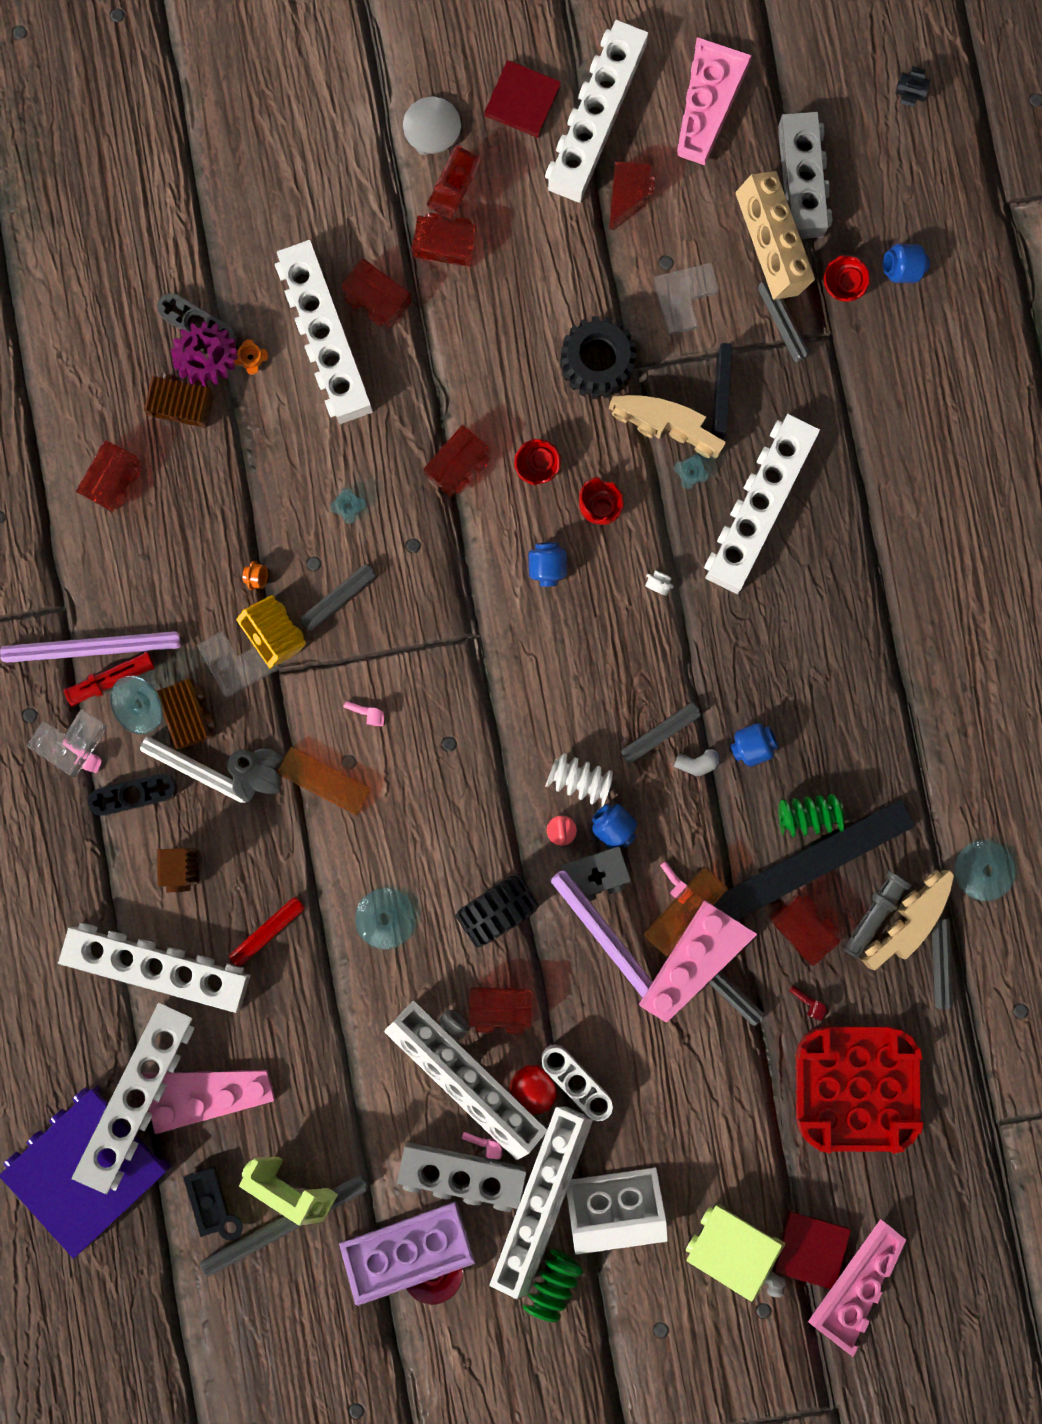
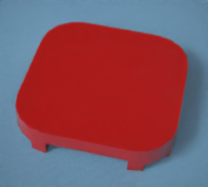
[796,1026,924,1154]

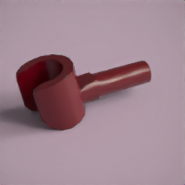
[789,985,827,1021]

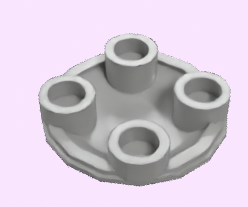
[403,96,461,155]

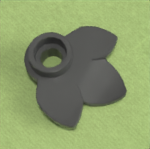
[228,748,285,803]

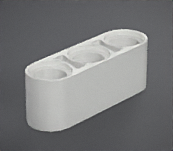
[542,1044,613,1121]

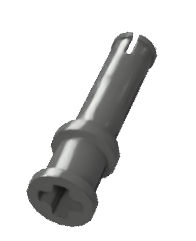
[842,871,912,960]

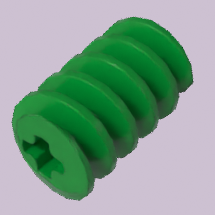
[778,794,845,837]
[522,1249,584,1323]

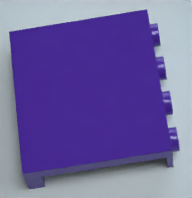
[0,1085,172,1259]

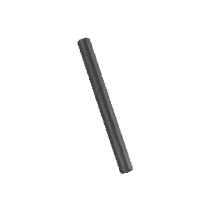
[200,1175,368,1277]

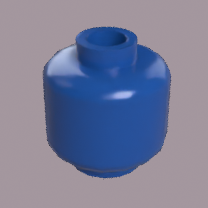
[882,243,930,283]
[528,542,568,587]
[731,722,778,767]
[592,804,637,849]

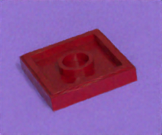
[484,60,561,138]
[773,1210,851,1289]

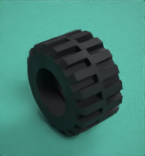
[560,316,636,399]
[455,874,540,947]

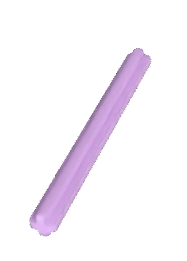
[0,632,181,663]
[551,870,653,998]

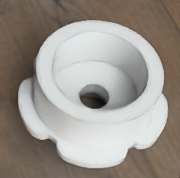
[645,570,674,596]

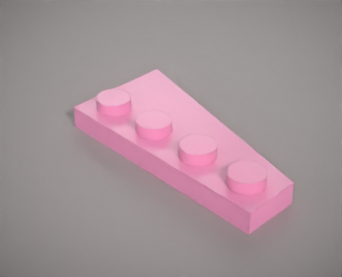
[677,37,751,165]
[639,900,757,1023]
[141,1070,276,1134]
[808,1219,906,1357]

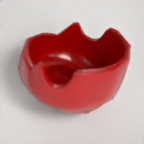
[824,255,870,302]
[514,439,561,485]
[579,477,624,525]
[510,1065,557,1115]

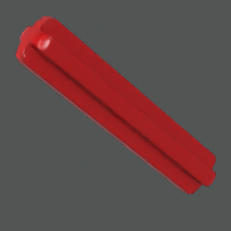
[229,897,305,967]

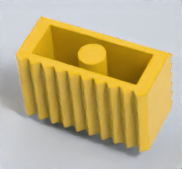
[236,595,306,669]

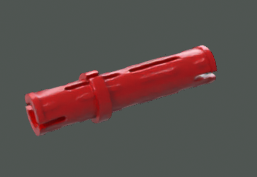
[63,651,155,707]

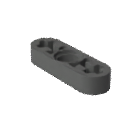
[157,293,237,345]

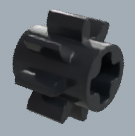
[895,66,931,107]

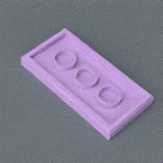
[339,1202,475,1306]

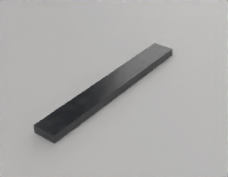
[686,800,915,921]

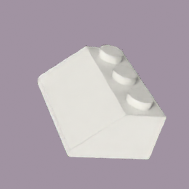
[567,1168,667,1255]

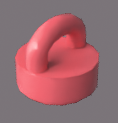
[546,816,577,846]

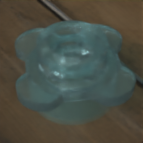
[674,455,709,489]
[330,488,366,524]

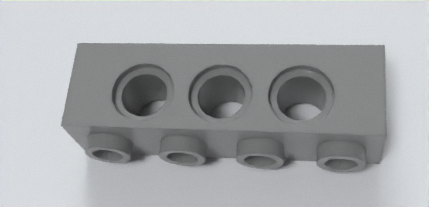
[778,112,832,239]
[397,1142,526,1212]

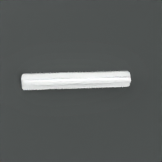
[140,737,246,803]

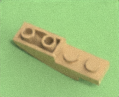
[609,395,726,459]
[861,870,954,971]

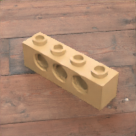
[735,171,815,300]

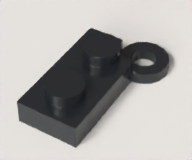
[183,1166,243,1241]

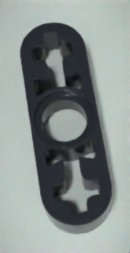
[88,774,178,816]

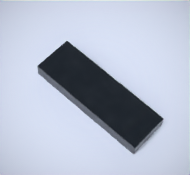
[712,343,732,439]

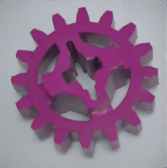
[170,321,238,386]

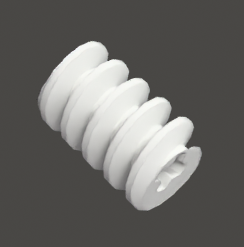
[545,753,613,807]

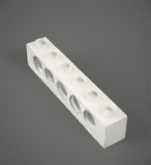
[545,20,648,203]
[275,240,373,424]
[704,414,820,594]
[58,923,251,1013]
[384,1001,547,1160]
[71,1003,195,1195]
[489,1106,593,1299]

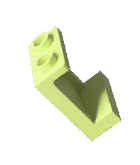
[239,1157,338,1226]
[686,1204,785,1302]

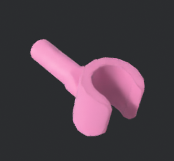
[344,701,385,726]
[64,739,102,773]
[660,861,690,903]
[462,1132,503,1159]

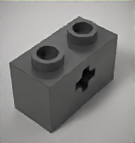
[560,847,631,901]

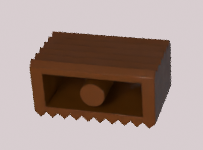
[144,373,215,429]
[155,679,216,750]
[157,848,199,893]

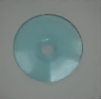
[110,676,162,734]
[954,840,1015,901]
[355,888,416,949]

